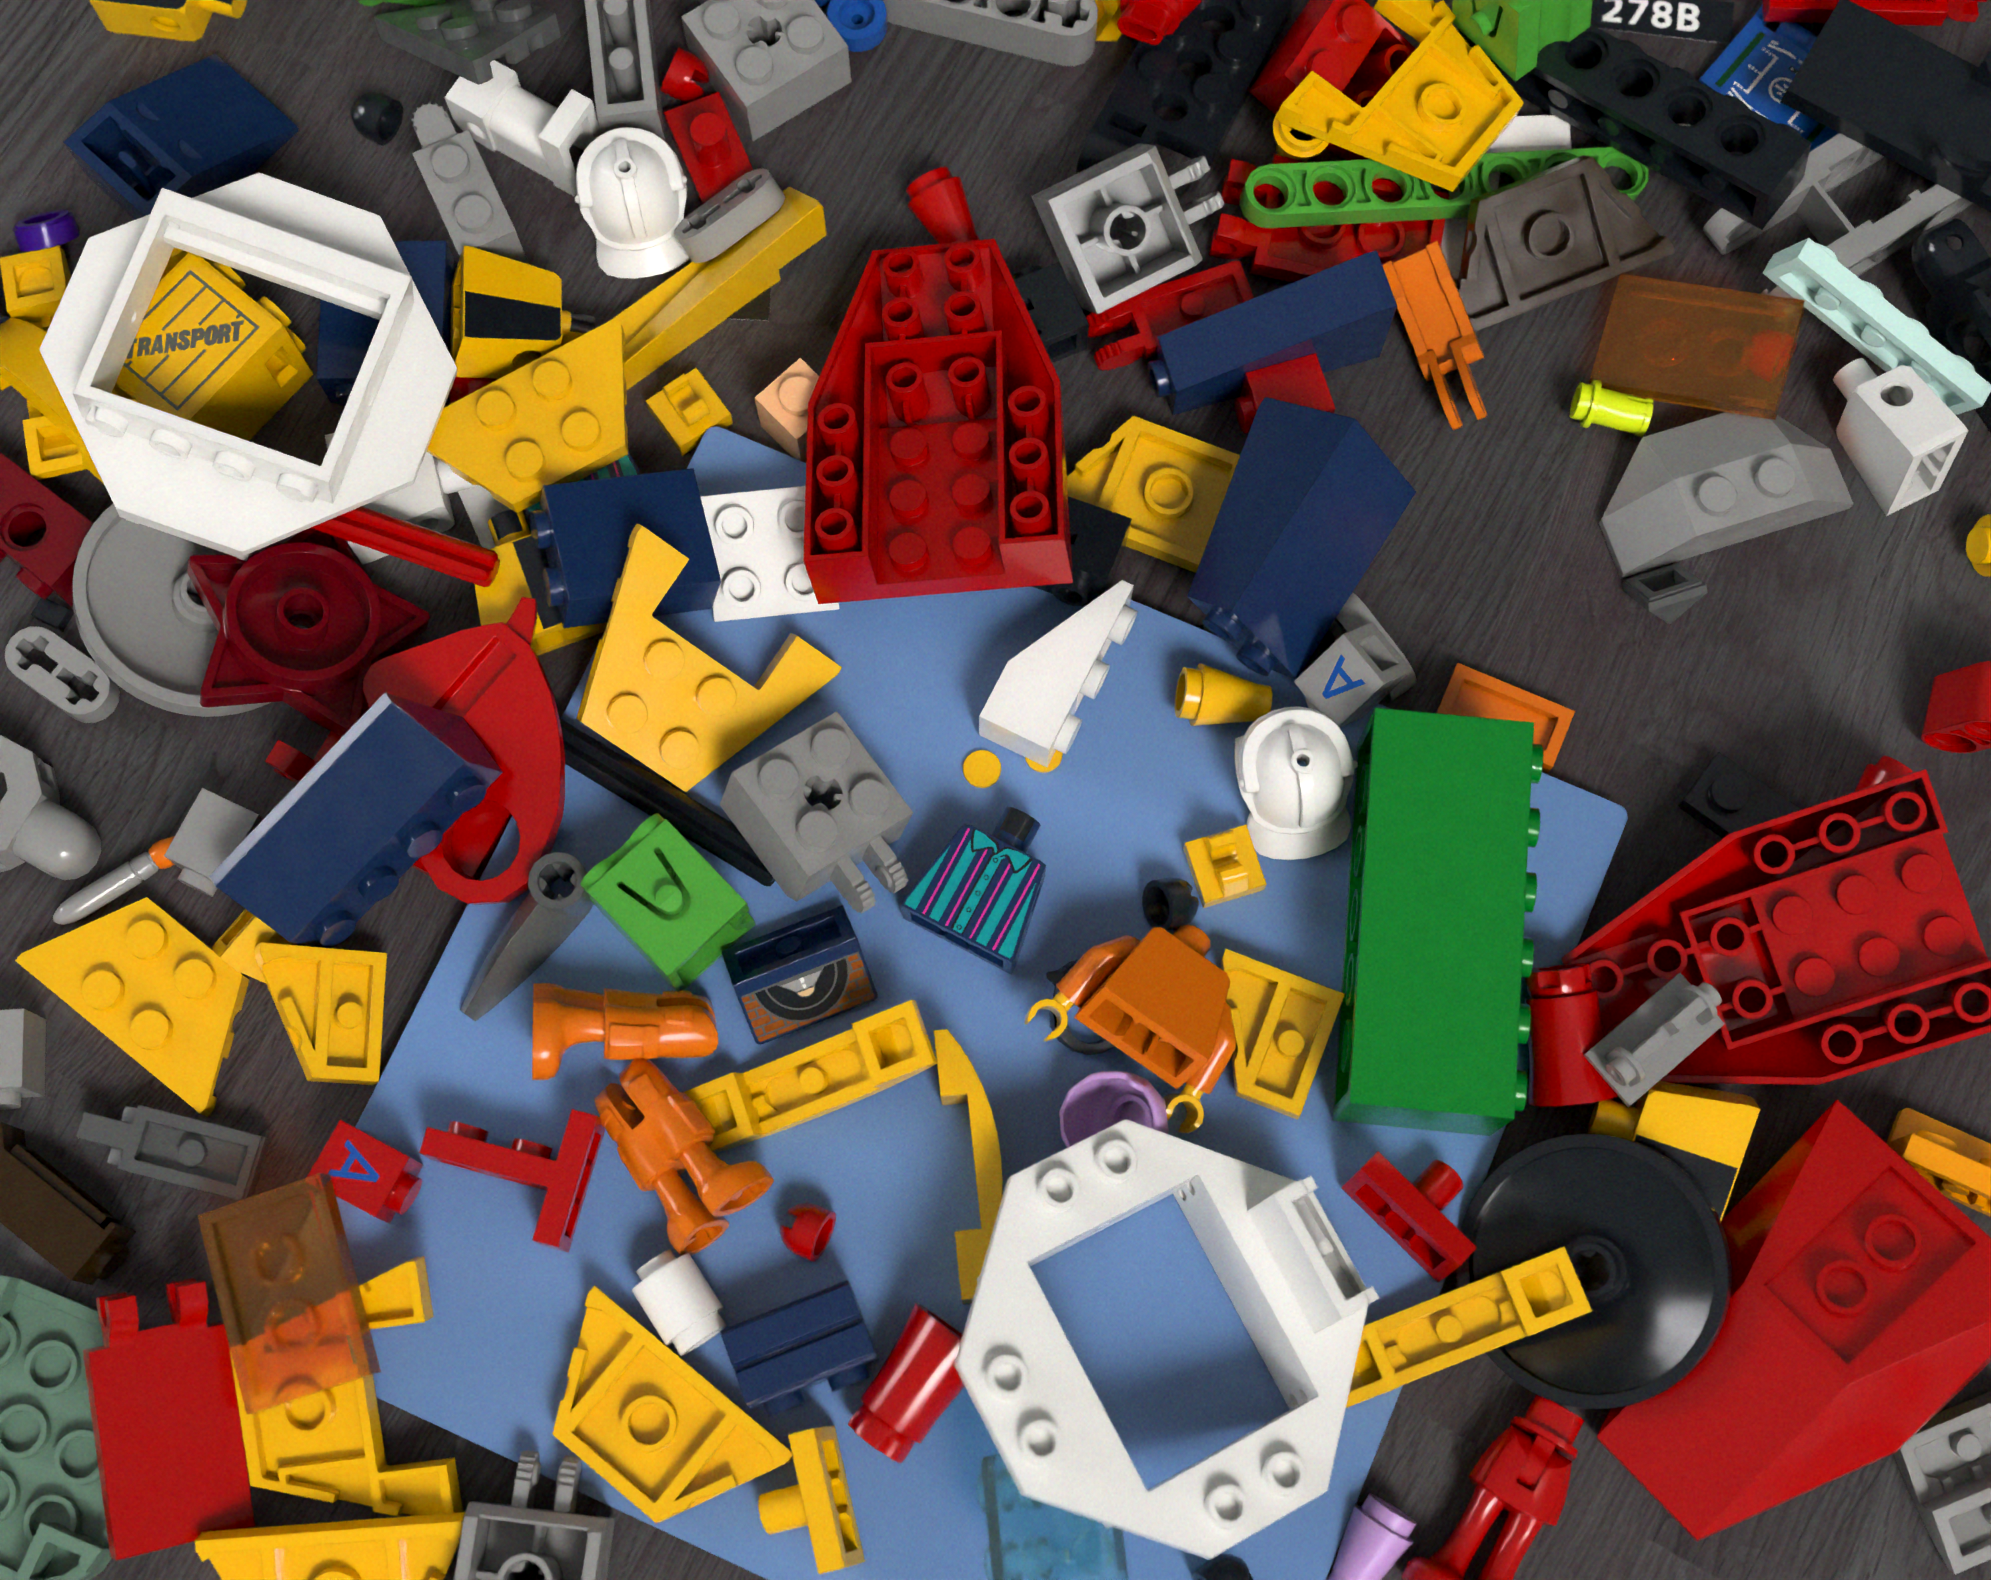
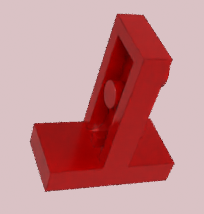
[419,1109,605,1253]

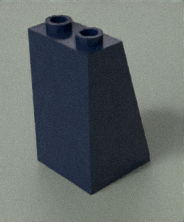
[1187,397,1416,679]

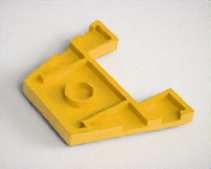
[1275,0,1524,192]
[577,524,842,792]
[230,1256,463,1517]

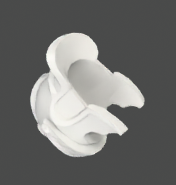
[575,127,689,278]
[1234,706,1358,860]

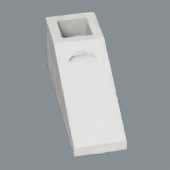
[979,580,1138,768]

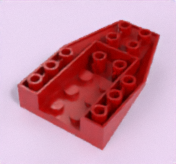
[803,238,1073,604]
[1561,769,1991,1085]
[1596,1099,1991,1542]

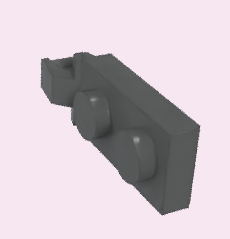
[76,1105,271,1204]

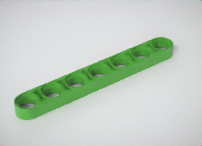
[1239,147,1649,228]

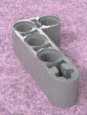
[883,0,1098,67]

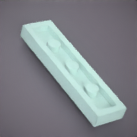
[1763,238,1991,415]

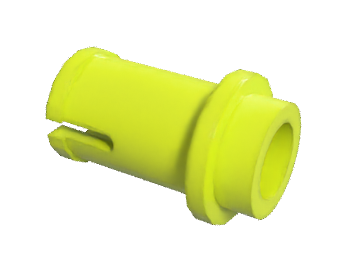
[1570,379,1654,437]

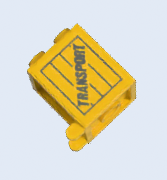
[113,253,313,441]

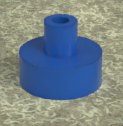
[827,0,887,52]

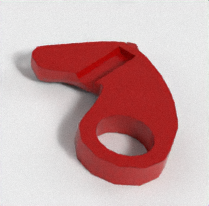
[363,597,565,905]

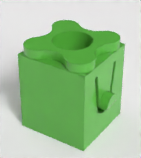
[1452,0,1593,82]
[580,813,756,991]

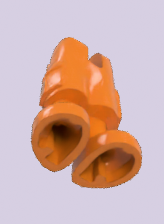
[532,983,718,1080]
[594,1058,773,1256]

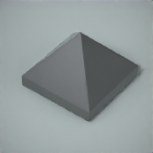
[1622,563,1708,625]

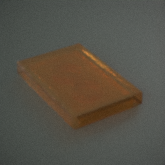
[1589,274,1805,420]
[197,1173,381,1415]

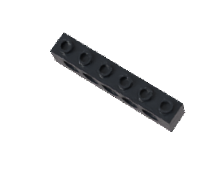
[1459,22,1812,230]

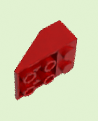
[1249,0,1415,181]

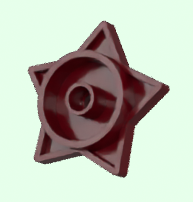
[187,528,430,737]

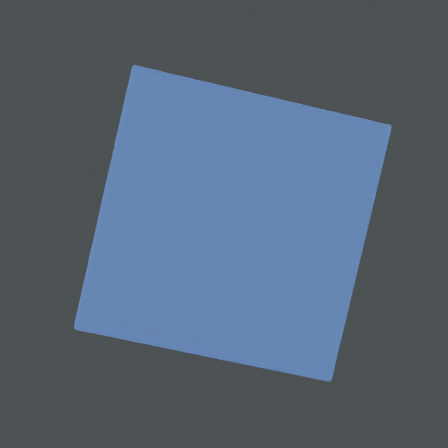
[254,426,1628,1580]

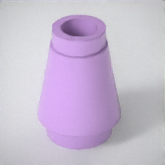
[1327,1493,1417,1580]

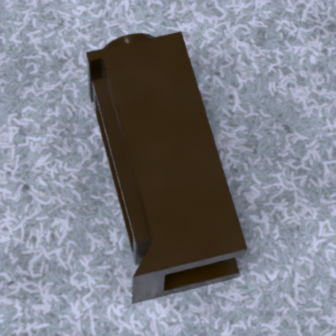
[0,1122,136,1285]

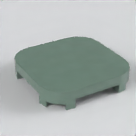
[0,1275,143,1580]

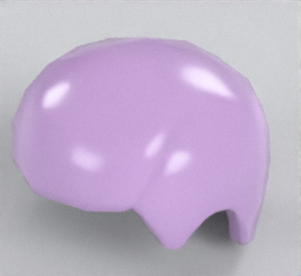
[1059,1071,1169,1148]

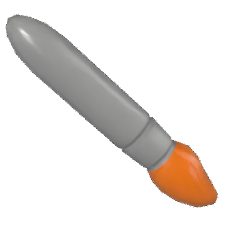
[53,836,175,925]

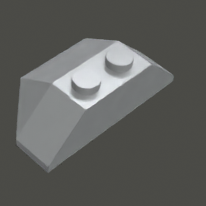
[1599,402,1854,579]

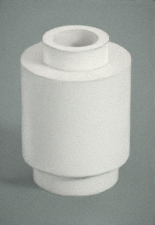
[632,1250,727,1356]

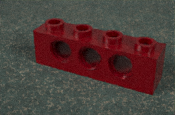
[0,452,93,607]

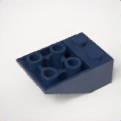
[64,53,299,220]

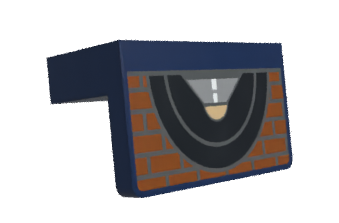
[721,905,878,1045]

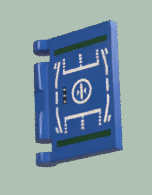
[1698,5,1839,152]

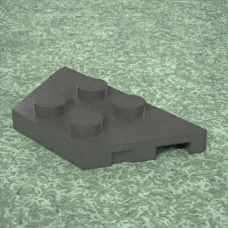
[374,0,561,85]

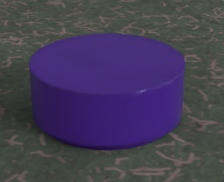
[12,210,80,251]

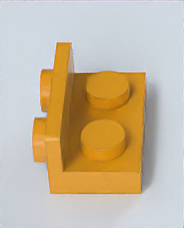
[1886,1108,1991,1217]

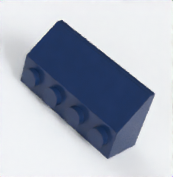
[209,692,503,948]

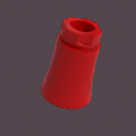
[1524,963,1618,1106]
[848,1302,965,1464]

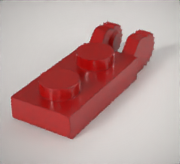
[1086,260,1254,371]

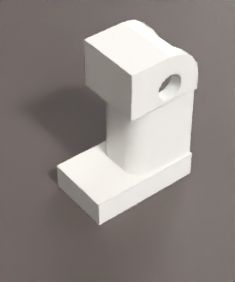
[444,60,602,196]

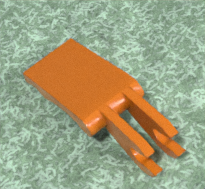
[1382,241,1487,431]

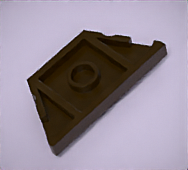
[1457,155,1675,332]

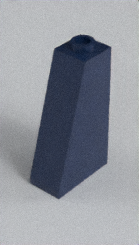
[1148,250,1397,416]

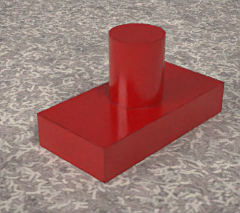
[663,92,753,205]
[1341,1151,1477,1283]

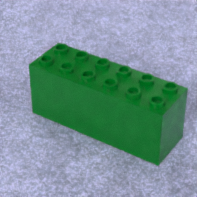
[1332,708,1543,1136]

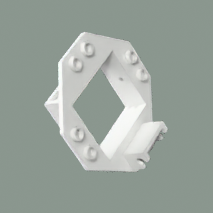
[39,172,457,562]
[954,1119,1379,1559]

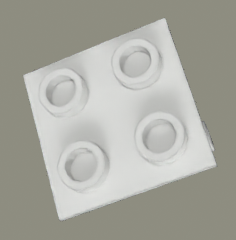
[700,486,840,622]

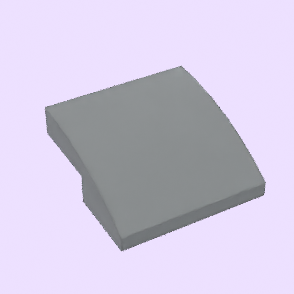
[1893,1391,1991,1574]

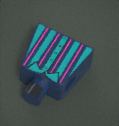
[901,807,1046,974]

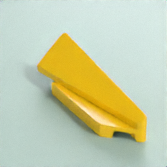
[611,186,827,391]

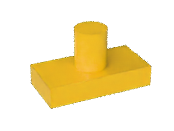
[758,1425,865,1574]

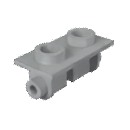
[1584,973,1725,1107]

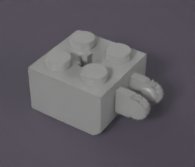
[681,0,851,142]
[1031,143,1225,314]
[720,711,913,914]
[454,1450,616,1580]

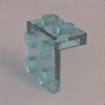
[977,1454,1129,1580]

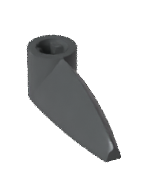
[460,852,594,1021]

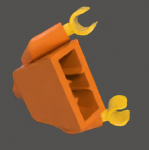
[1024,925,1236,1133]

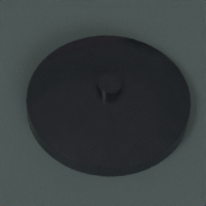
[1456,1134,1732,1409]

